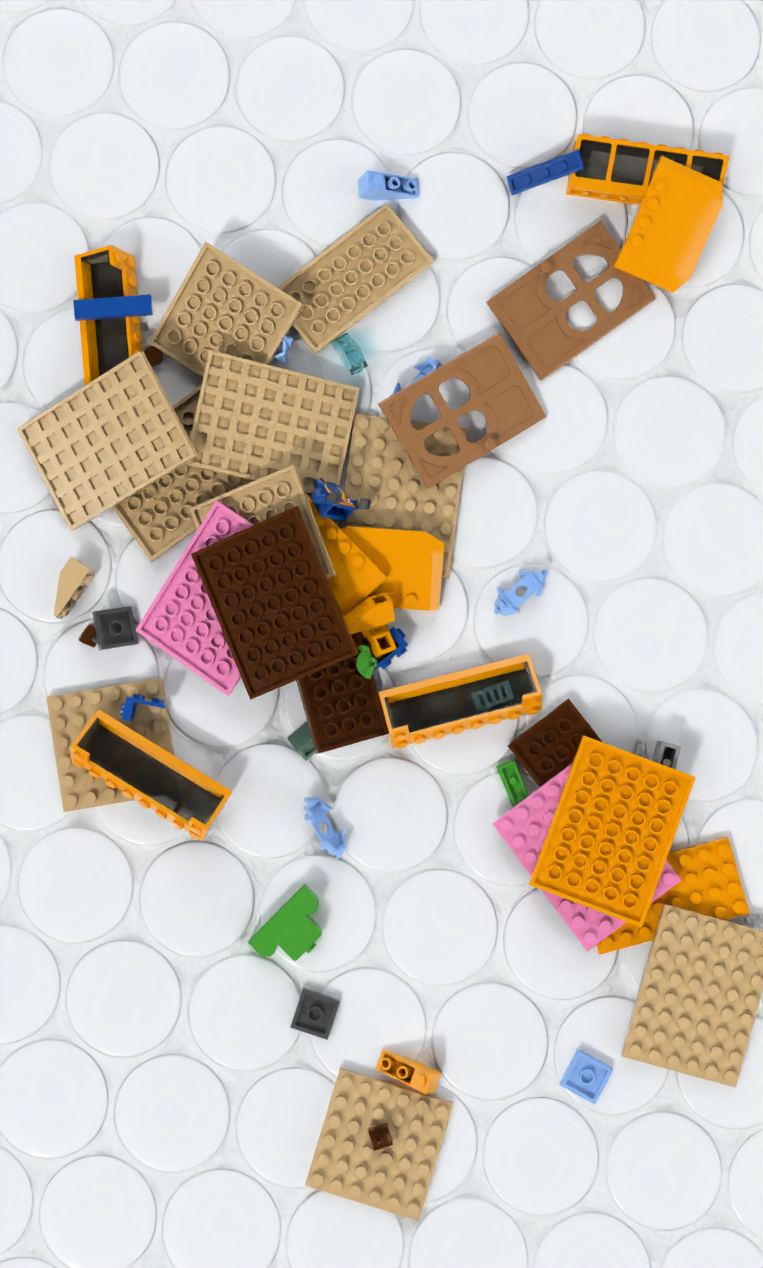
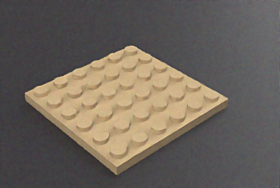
[149,241,304,377]
[189,465,336,579]
[46,678,180,812]
[305,1067,453,1221]

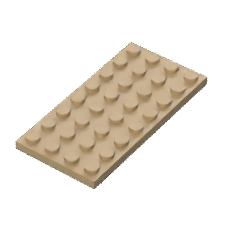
[278,203,434,355]

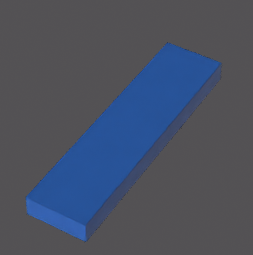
[507,149,585,195]
[73,294,153,321]

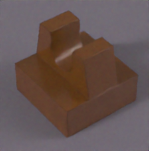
[78,622,96,647]
[368,1123,393,1151]

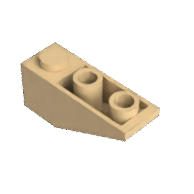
[54,557,94,619]

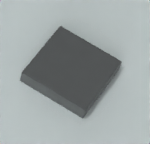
[92,606,139,651]
[290,988,340,1040]

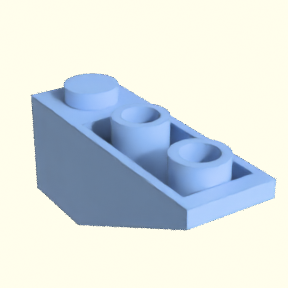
[358,170,419,201]

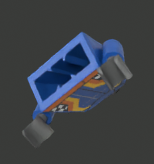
[310,478,371,521]

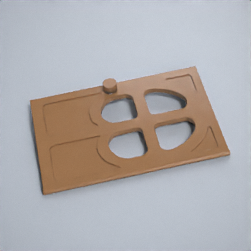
[486,221,655,381]
[378,332,547,489]

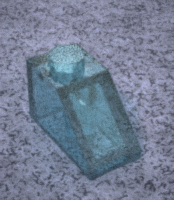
[332,333,368,375]

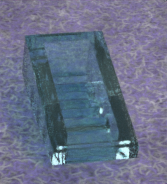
[471,680,514,711]

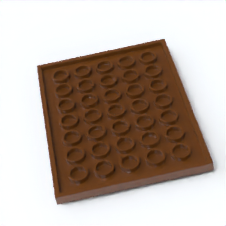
[191,506,359,700]

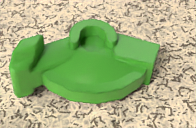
[356,645,377,679]

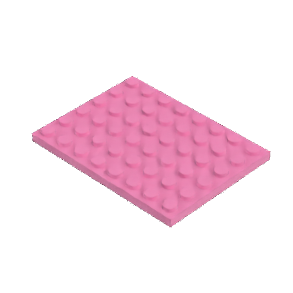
[136,500,253,696]
[492,762,681,952]

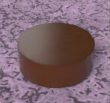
[144,346,163,366]

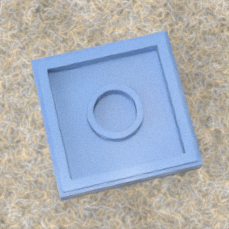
[559,1049,613,1104]

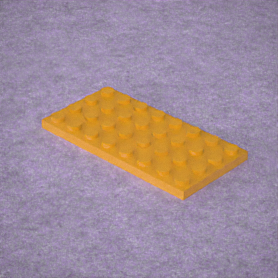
[596,837,750,955]

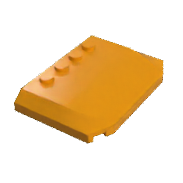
[613,156,723,293]
[306,494,388,617]
[341,526,444,611]

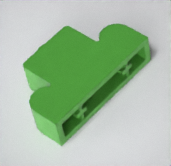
[248,884,323,961]

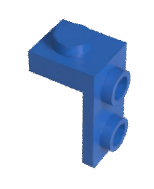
[376,627,408,669]
[120,694,168,721]

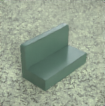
[288,722,316,761]

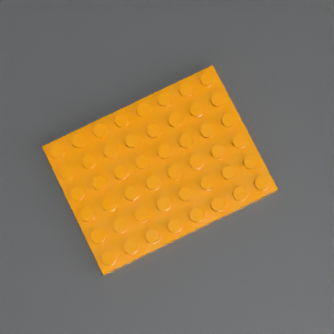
[528,735,696,927]

